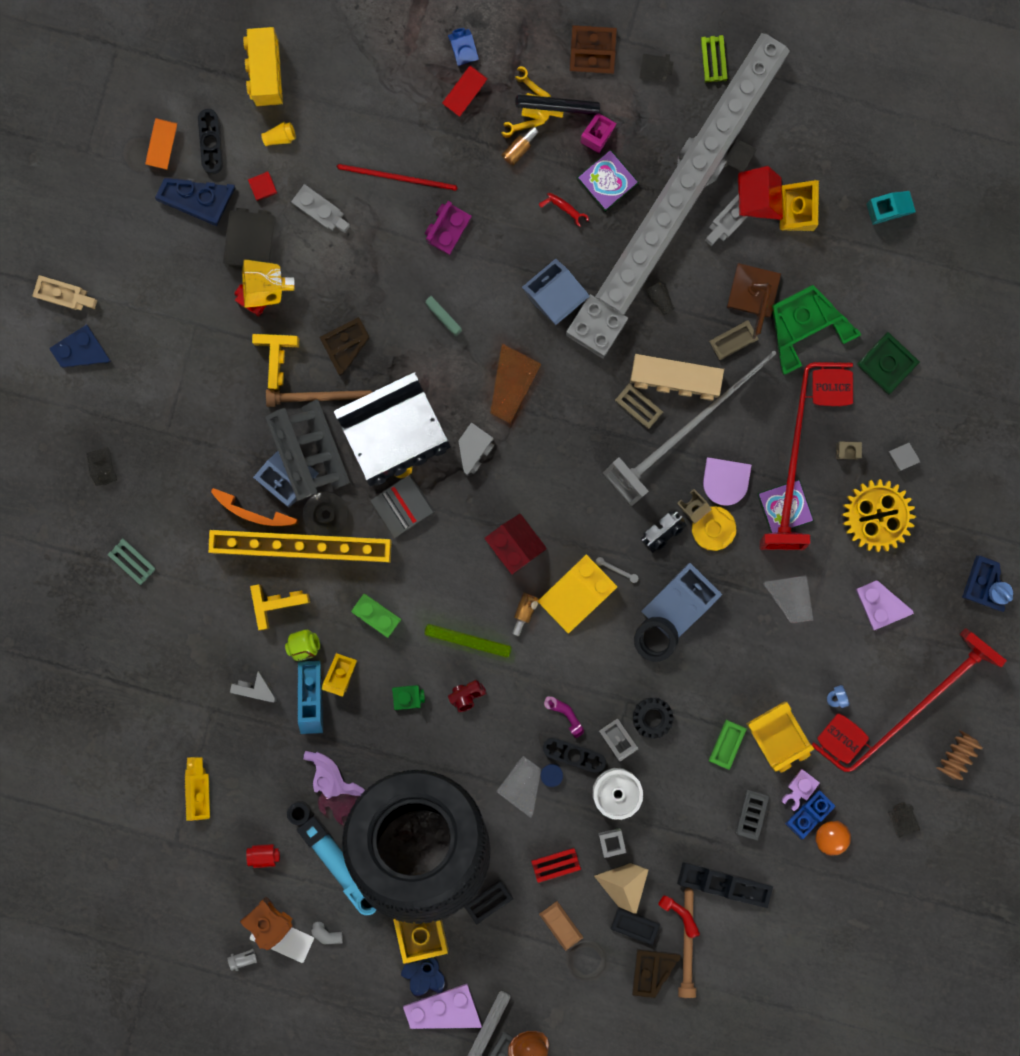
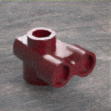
[448,679,487,712]

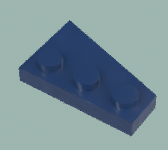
[155,178,235,226]

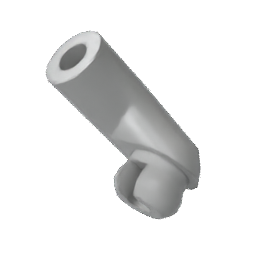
[311,922,343,944]

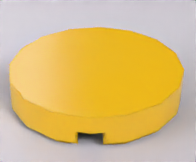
[691,507,736,551]

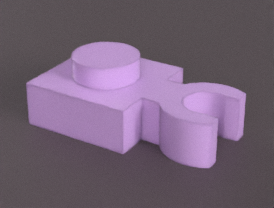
[781,769,820,811]

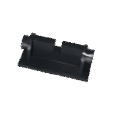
[641,510,687,553]

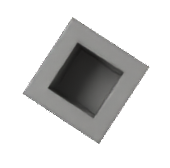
[598,828,626,858]

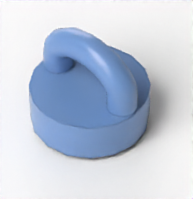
[989,582,1013,604]
[827,685,850,708]

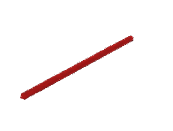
[336,164,458,191]

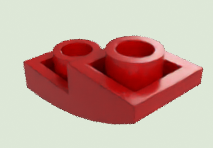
[442,65,488,117]

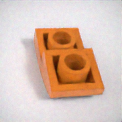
[145,118,178,170]

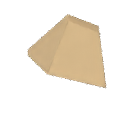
[594,863,648,913]

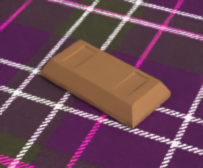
[539,901,584,951]

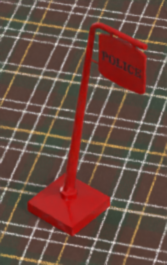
[760,362,853,550]
[811,628,1007,772]

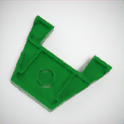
[772,285,861,375]

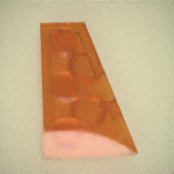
[490,344,541,423]

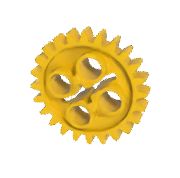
[841,479,916,552]

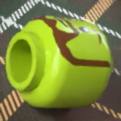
[285,629,320,661]

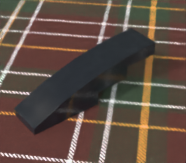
[677,862,773,908]

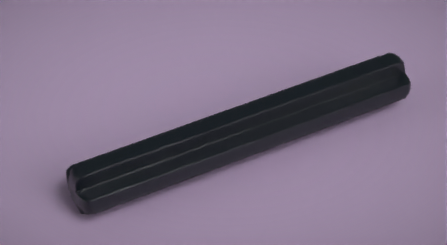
[515,94,600,115]

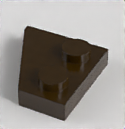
[632,949,681,998]

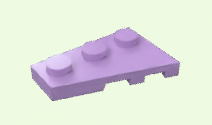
[403,984,482,1029]

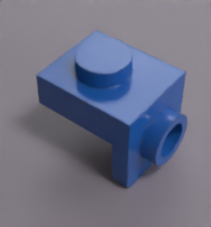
[448,28,479,66]

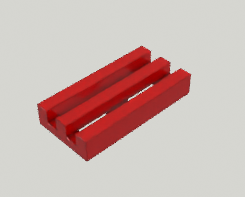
[531,848,581,883]

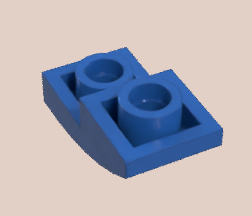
[785,790,835,839]

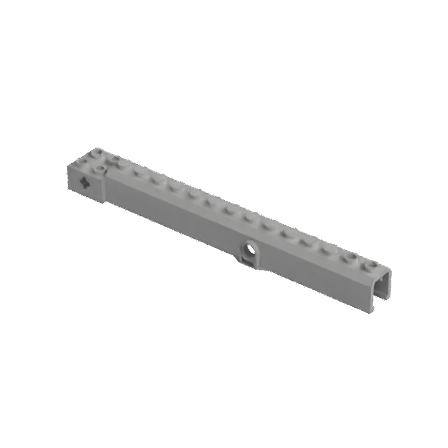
[566,33,790,359]

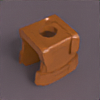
[240,897,293,950]

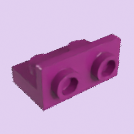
[425,201,472,256]

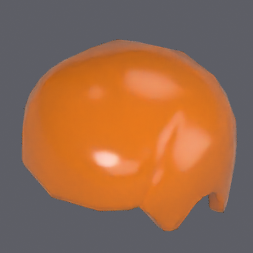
[815,821,851,856]

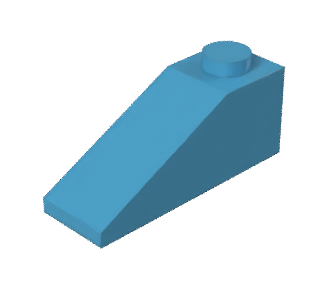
[298,661,323,734]

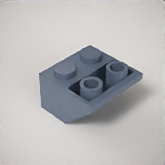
[522,259,590,325]
[253,451,319,507]

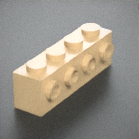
[630,354,724,401]

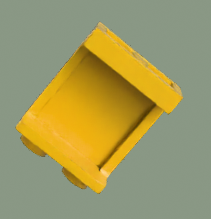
[746,701,814,773]

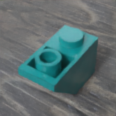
[866,191,916,225]

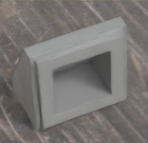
[889,443,920,472]

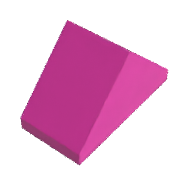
[580,113,617,154]

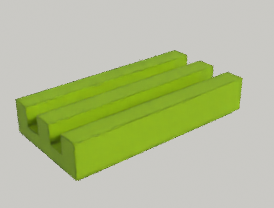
[701,35,727,83]

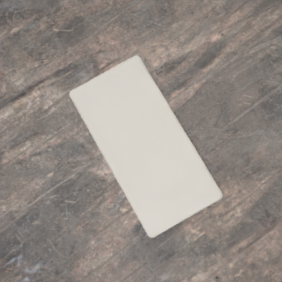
[250,928,314,963]

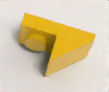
[322,653,357,697]

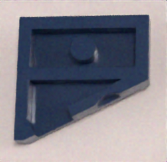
[49,324,111,368]
[962,555,1005,612]

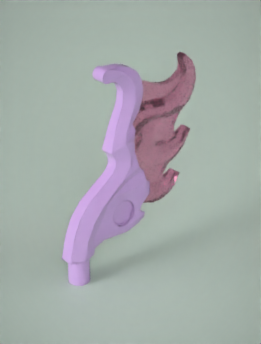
[303,751,365,824]

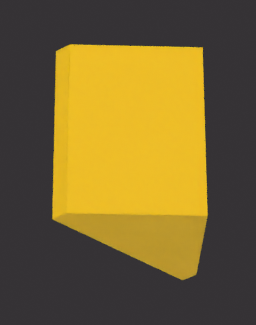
[780,180,819,231]

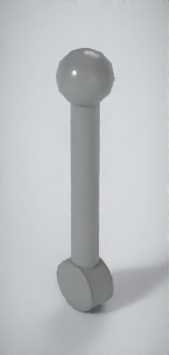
[596,557,639,583]

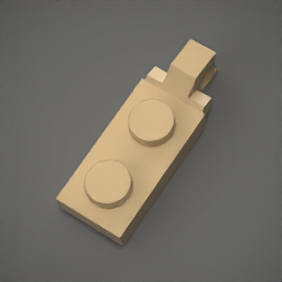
[32,275,97,311]

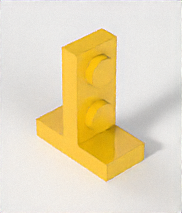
[252,334,299,391]
[250,584,310,630]

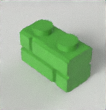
[351,594,402,638]

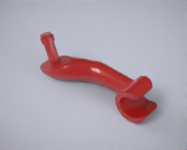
[538,193,589,227]
[658,895,700,938]

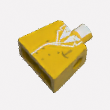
[242,260,294,308]

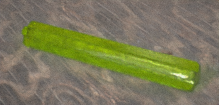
[424,624,512,658]

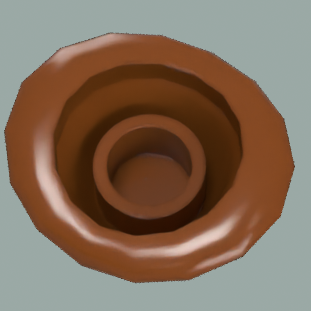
[508,1031,549,1056]

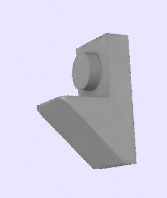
[230,671,277,703]

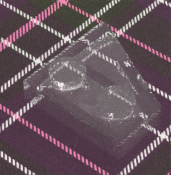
[764,576,814,623]

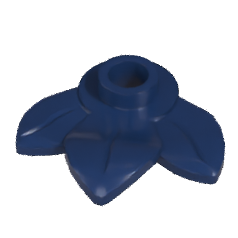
[401,957,445,996]

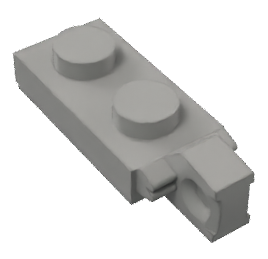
[291,184,350,233]
[705,194,748,246]

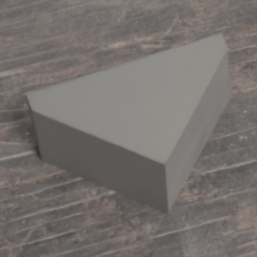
[599,718,638,761]

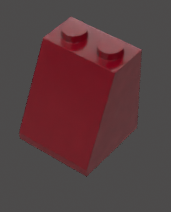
[484,513,547,576]

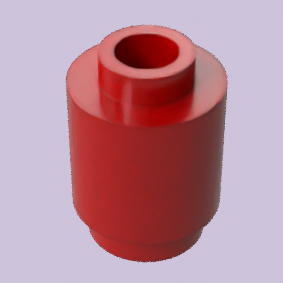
[246,844,280,868]

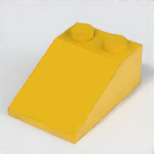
[537,554,617,633]

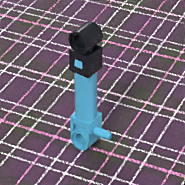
[287,801,376,915]

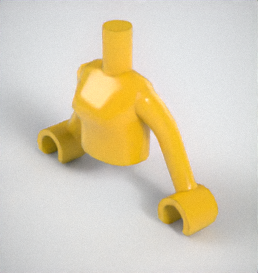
[501,66,564,138]

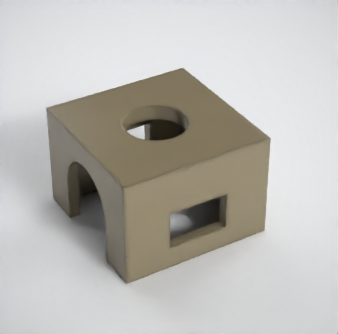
[836,442,862,460]
[677,489,712,524]

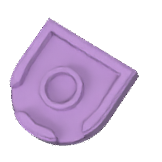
[703,457,751,506]

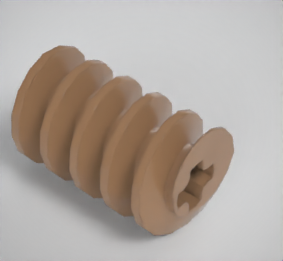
[936,730,983,780]

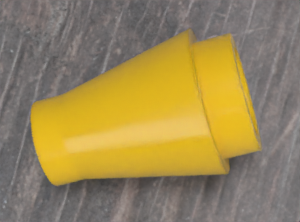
[261,122,296,146]

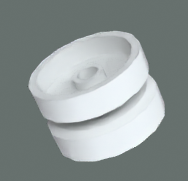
[593,768,643,820]

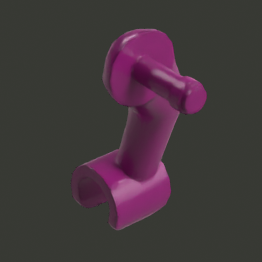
[544,697,584,738]

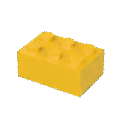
[243,27,283,106]
[393,918,449,964]

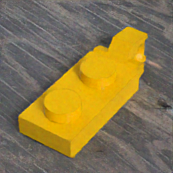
[185,757,210,821]

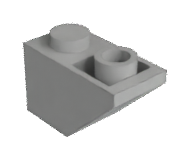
[458,423,494,476]

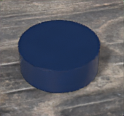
[540,764,563,787]

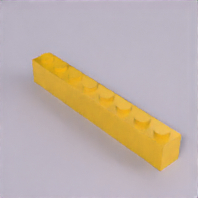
[208,530,392,563]

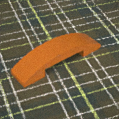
[211,488,299,527]

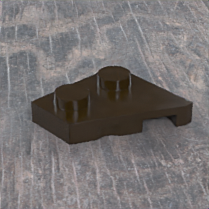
[319,317,370,376]

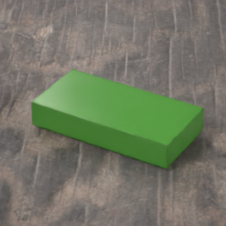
[708,720,747,770]

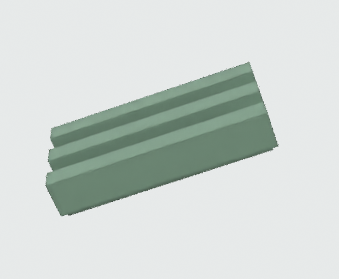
[425,296,462,336]
[108,538,156,585]

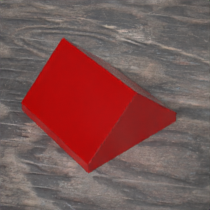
[738,166,783,220]

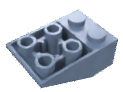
[641,563,722,638]

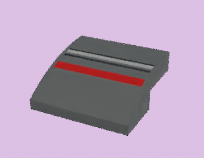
[370,474,435,538]

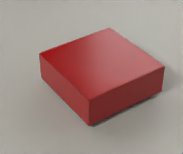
[248,171,277,201]

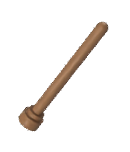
[266,389,372,407]
[678,887,696,998]

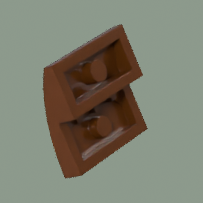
[570,25,617,74]

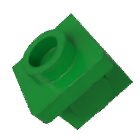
[392,685,425,710]

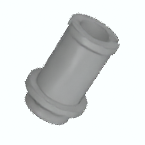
[227,949,257,971]

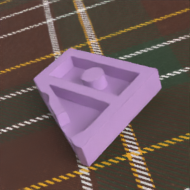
[855,580,914,630]

